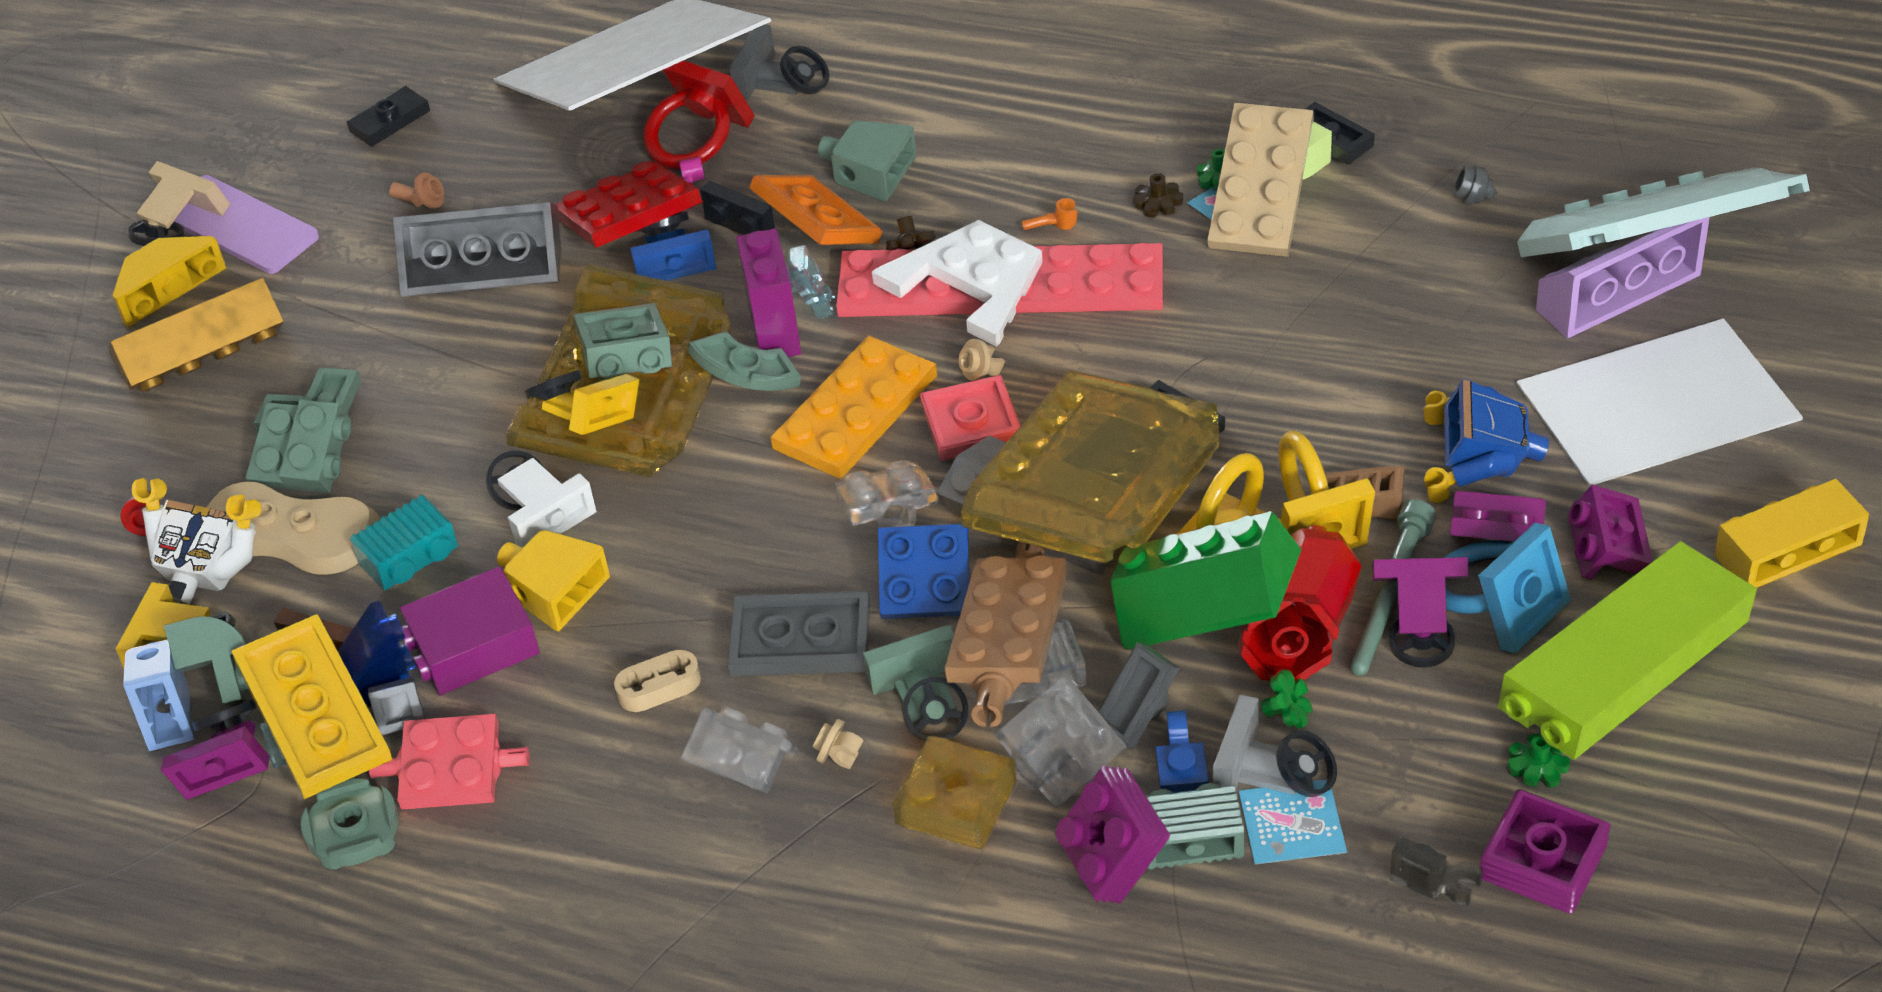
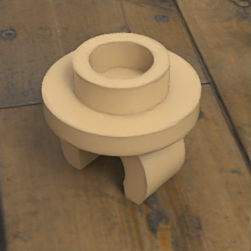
[958,339,1005,381]
[813,719,864,769]

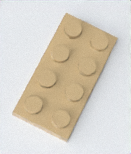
[1207,103,1314,257]

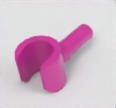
[680,157,704,185]

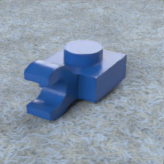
[1156,710,1209,793]

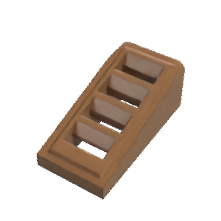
[1325,466,1405,519]

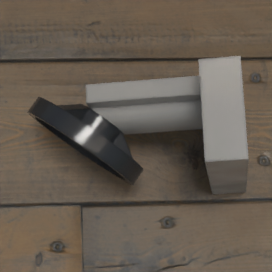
[1213,694,1337,797]

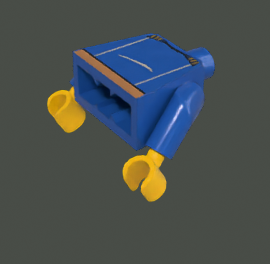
[1423,378,1549,503]

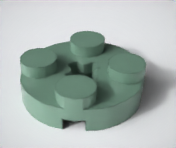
[301,778,399,869]

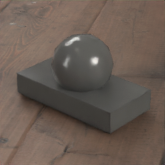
[1091,642,1180,749]

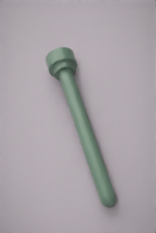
[1350,499,1436,676]

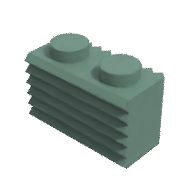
[1146,783,1244,870]

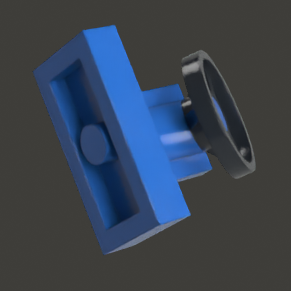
[630,211,717,288]

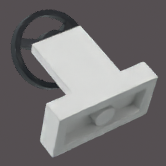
[486,450,597,547]

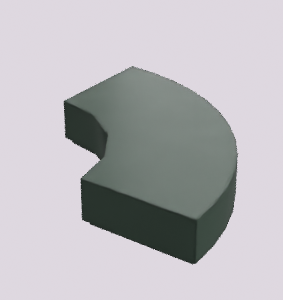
[688,331,801,391]

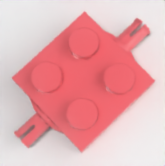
[369,714,530,810]

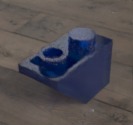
[338,600,416,708]

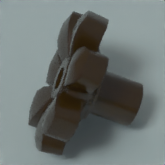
[1133,173,1183,218]
[886,216,936,250]

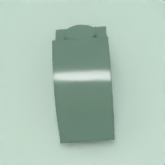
[164,616,249,706]

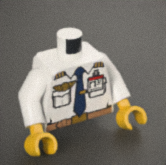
[131,478,262,605]

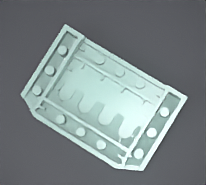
[1517,167,1810,257]

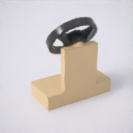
[128,161,231,246]

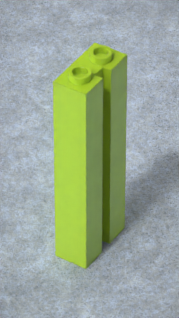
[1498,541,1757,760]

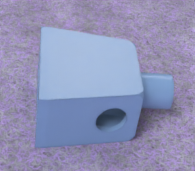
[123,640,195,751]

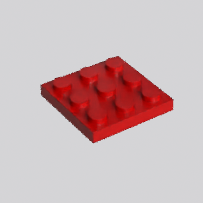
[555,161,702,248]

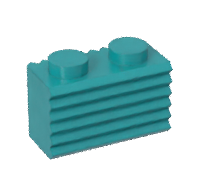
[350,494,459,591]

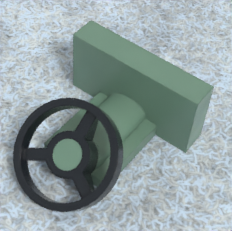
[863,624,968,743]

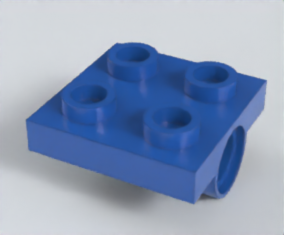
[878,524,970,619]

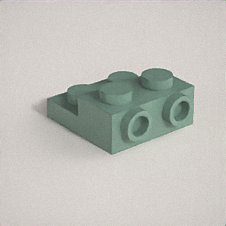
[574,303,672,380]
[245,399,351,494]

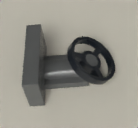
[729,25,829,100]

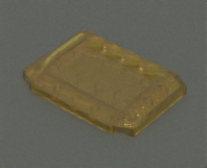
[507,264,731,477]
[961,370,1219,563]

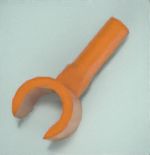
[1022,198,1078,230]

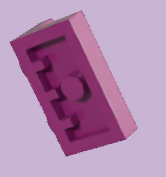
[1568,484,1653,580]
[1450,491,1546,541]

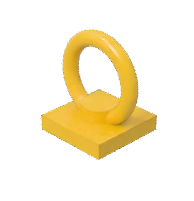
[1278,430,1375,549]
[1176,453,1281,535]

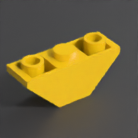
[112,236,226,328]

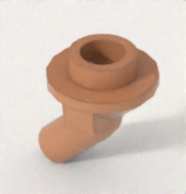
[389,172,444,209]

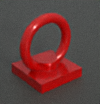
[643,60,755,170]

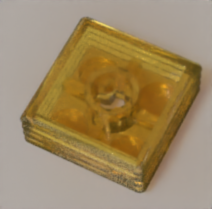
[892,735,1017,849]

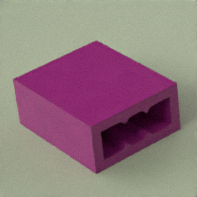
[736,228,802,357]
[398,566,540,696]

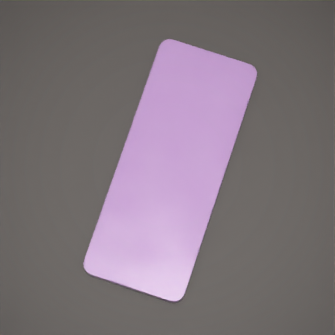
[174,175,319,274]

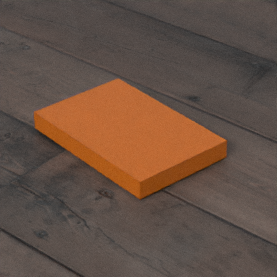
[749,175,883,245]

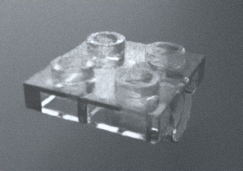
[834,460,938,528]
[994,674,1127,808]

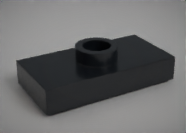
[346,86,430,147]

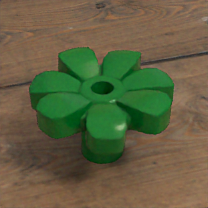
[1197,148,1225,191]
[1261,670,1313,729]
[1507,734,1570,788]

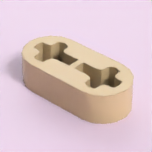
[614,650,701,712]

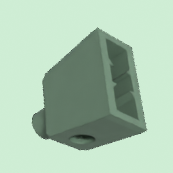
[818,121,917,202]

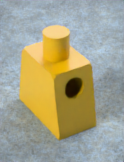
[497,530,610,632]

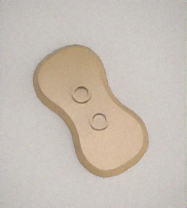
[207,482,381,575]

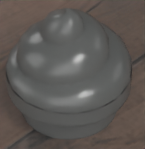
[1453,165,1497,205]

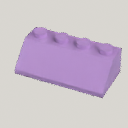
[1536,217,1710,339]

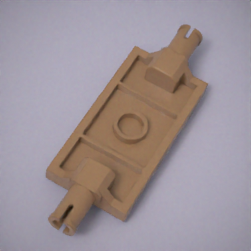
[945,540,1068,727]

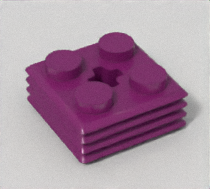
[1055,765,1170,904]
[1479,789,1611,914]

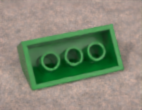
[1110,511,1302,650]

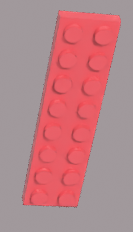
[836,243,1163,317]

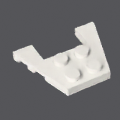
[872,220,1043,347]

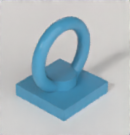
[1444,523,1571,654]

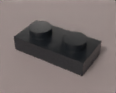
[1305,102,1375,165]
[700,181,775,235]

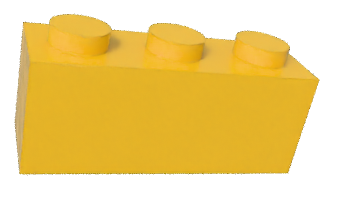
[1714,478,1869,588]

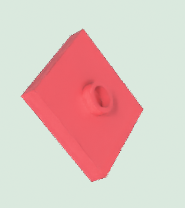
[919,375,1024,461]

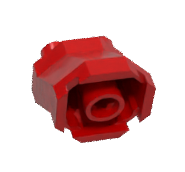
[1237,525,1362,681]

